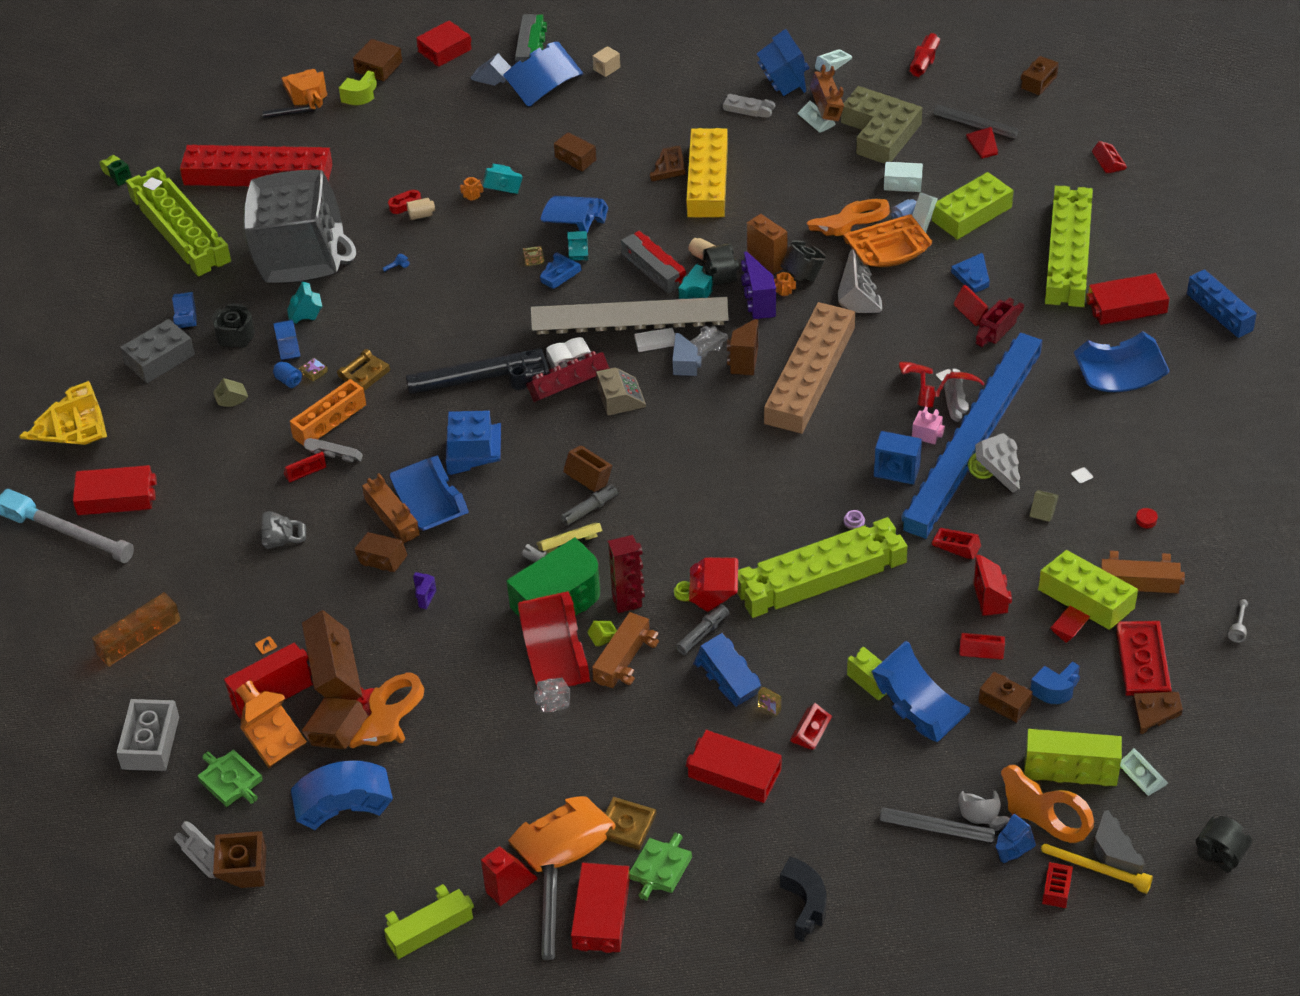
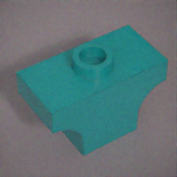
[482,163,523,194]
[567,231,588,261]
[679,264,712,299]
[287,281,322,324]

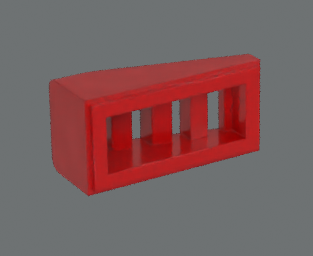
[931,528,981,559]
[1042,862,1073,908]

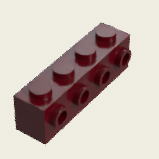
[526,351,610,402]
[608,535,645,613]

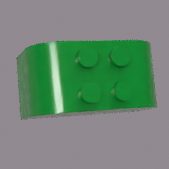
[506,537,600,617]

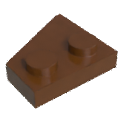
[650,145,686,181]
[1133,692,1183,734]

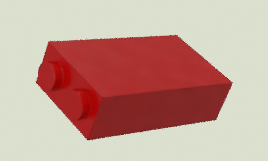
[1086,273,1170,325]
[73,465,157,515]
[224,643,313,719]
[686,730,782,803]
[571,863,630,953]

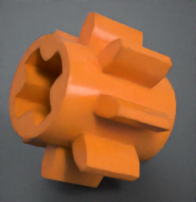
[460,177,484,200]
[774,272,796,296]

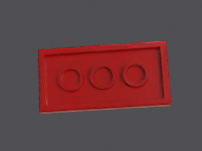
[1115,621,1172,696]

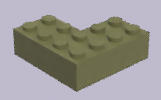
[841,86,923,164]

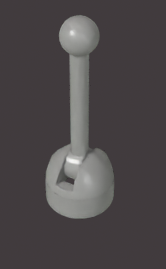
[1228,599,1248,643]

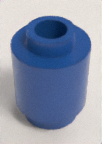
[273,362,302,388]

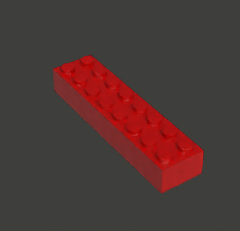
[180,145,333,186]

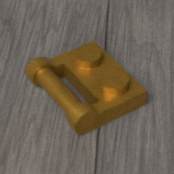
[337,349,390,391]

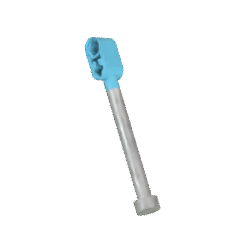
[0,489,134,563]

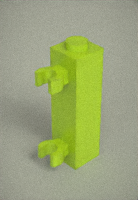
[384,884,474,959]

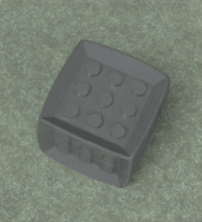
[243,170,356,283]

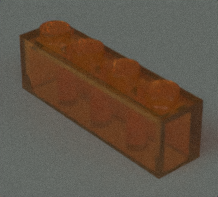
[92,592,181,666]

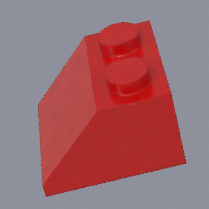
[973,555,1012,616]
[689,558,738,612]

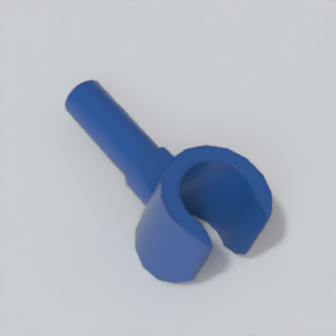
[383,254,410,272]

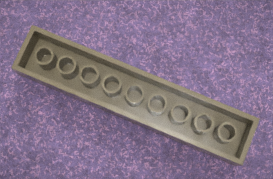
[531,297,728,335]

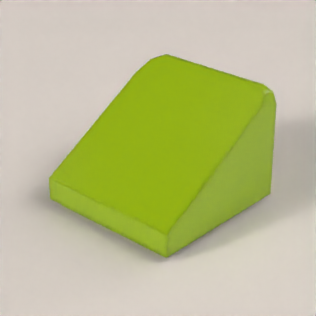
[588,621,617,647]

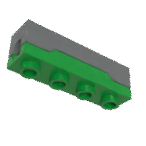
[515,14,547,63]

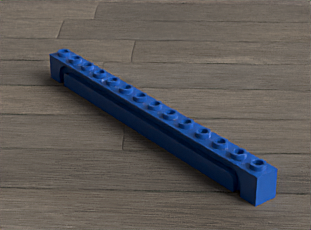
[901,333,1042,539]

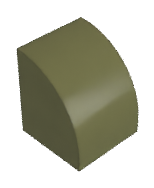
[213,378,248,407]
[1029,490,1059,522]

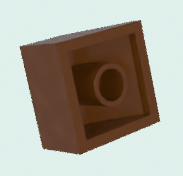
[727,319,759,375]
[213,831,266,888]

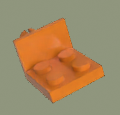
[282,69,327,109]
[236,680,307,768]

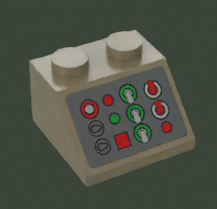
[596,367,646,416]

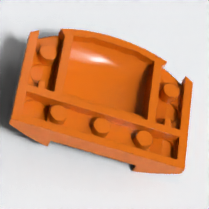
[843,214,932,267]
[508,796,616,872]

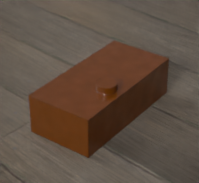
[302,610,362,700]

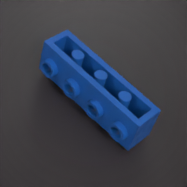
[1187,269,1257,338]

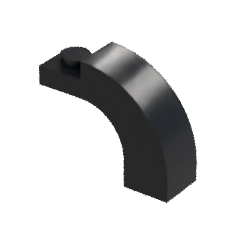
[780,856,827,942]

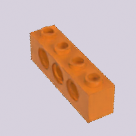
[289,379,366,446]

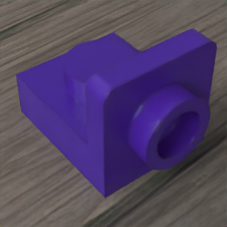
[413,572,436,609]

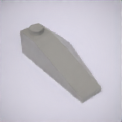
[838,249,882,313]

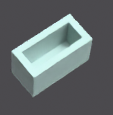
[884,162,923,192]

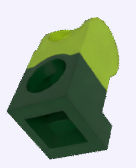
[100,155,132,186]

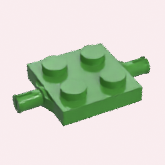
[198,750,263,807]
[630,833,692,900]

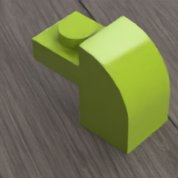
[339,71,377,105]

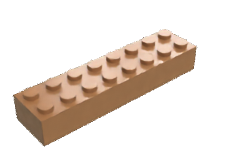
[764,302,855,434]

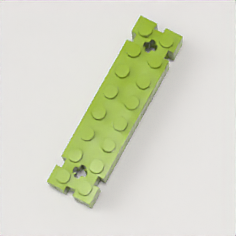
[126,166,231,276]
[1045,186,1093,307]
[737,517,908,618]

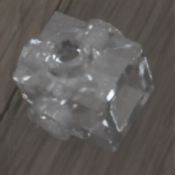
[534,677,570,712]

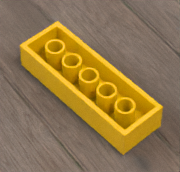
[687,128,728,217]

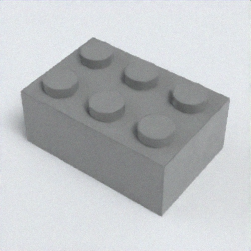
[117,699,179,771]

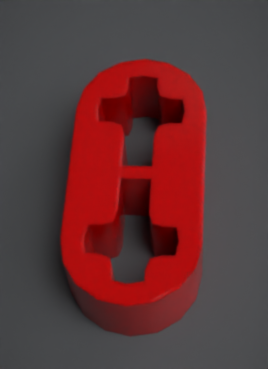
[388,190,421,214]

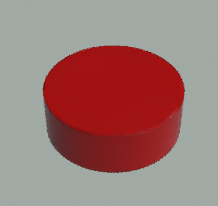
[1136,508,1158,528]

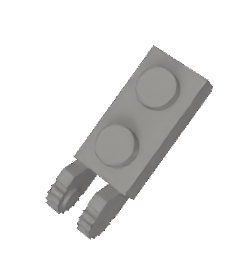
[723,94,776,118]
[944,368,969,422]
[303,438,363,463]
[174,821,216,878]

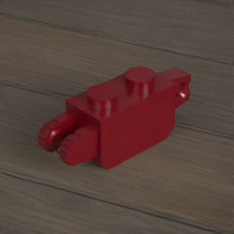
[976,298,1024,347]

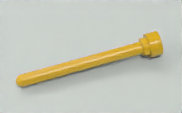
[1041,844,1153,894]

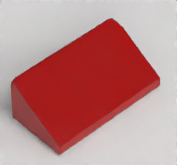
[1092,141,1127,173]
[954,285,989,326]
[284,451,326,483]
[1050,605,1090,643]
[959,633,1005,659]
[790,703,832,750]

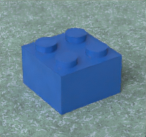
[874,431,922,485]

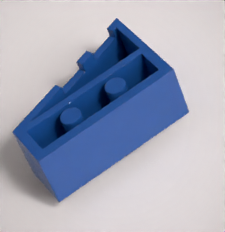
[694,633,761,707]

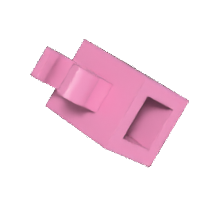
[912,407,945,444]

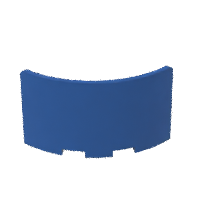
[503,42,583,106]
[541,196,608,233]
[1074,331,1169,392]
[389,455,469,531]
[872,641,970,742]
[291,761,393,830]

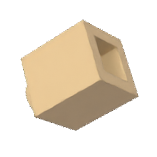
[593,46,620,77]

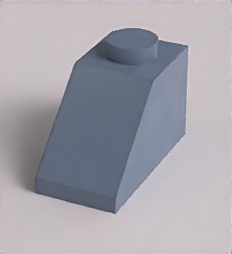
[470,53,511,86]
[673,333,702,376]

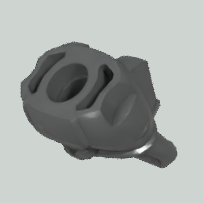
[262,511,306,549]

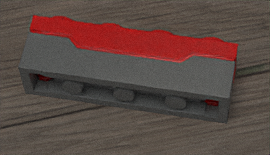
[621,231,686,293]

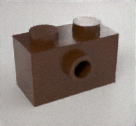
[1020,56,1059,95]
[554,132,596,171]
[563,445,613,492]
[354,532,408,572]
[978,672,1033,723]

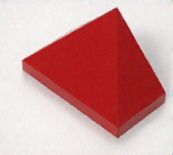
[966,127,998,159]

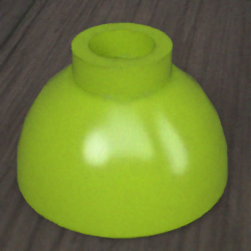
[968,453,993,479]

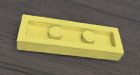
[537,523,602,553]

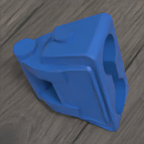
[996,814,1036,863]

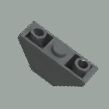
[1093,810,1145,875]

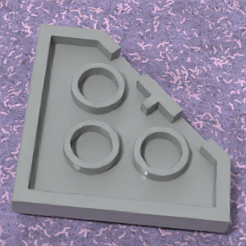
[975,433,1020,492]

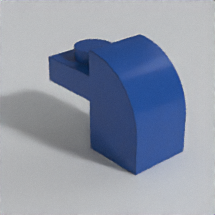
[172,292,197,328]
[273,320,300,361]
[1030,661,1080,704]

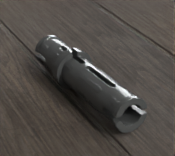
[560,484,618,526]
[676,604,729,655]

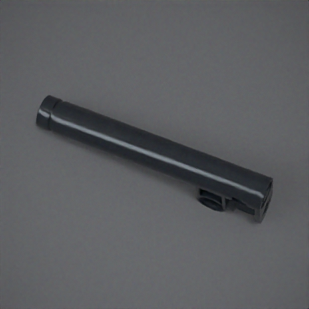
[406,348,549,395]

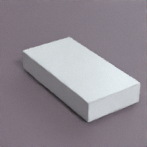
[634,328,675,352]

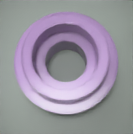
[844,510,865,530]

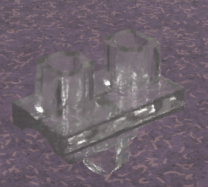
[690,326,728,360]

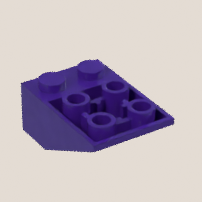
[741,252,776,319]

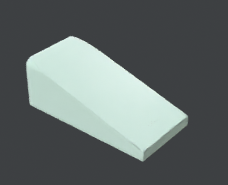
[815,49,852,72]

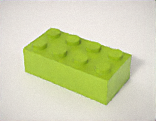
[932,172,1014,240]
[1038,550,1138,630]
[1024,729,1122,786]

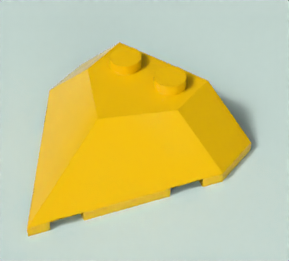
[19,381,107,445]

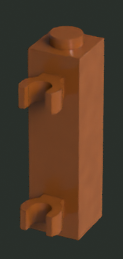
[810,65,844,121]
[362,473,420,544]
[1100,551,1185,593]
[592,612,659,688]

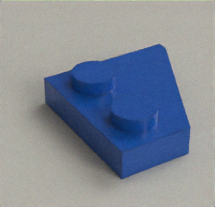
[540,252,582,289]
[951,253,990,293]

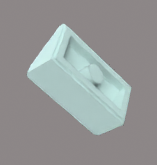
[797,101,836,133]
[912,193,938,233]
[1120,748,1168,796]

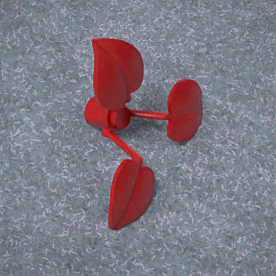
[899,362,984,407]

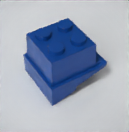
[757,29,810,96]
[446,411,501,475]

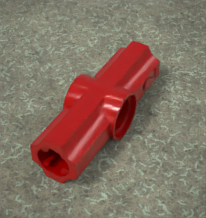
[909,33,940,77]

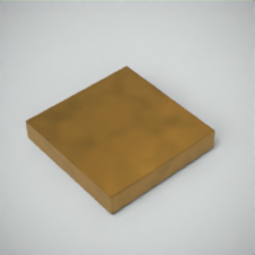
[605,797,656,850]

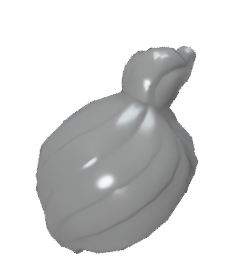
[958,791,1010,831]

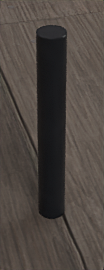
[262,104,316,118]

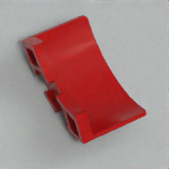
[518,591,590,693]

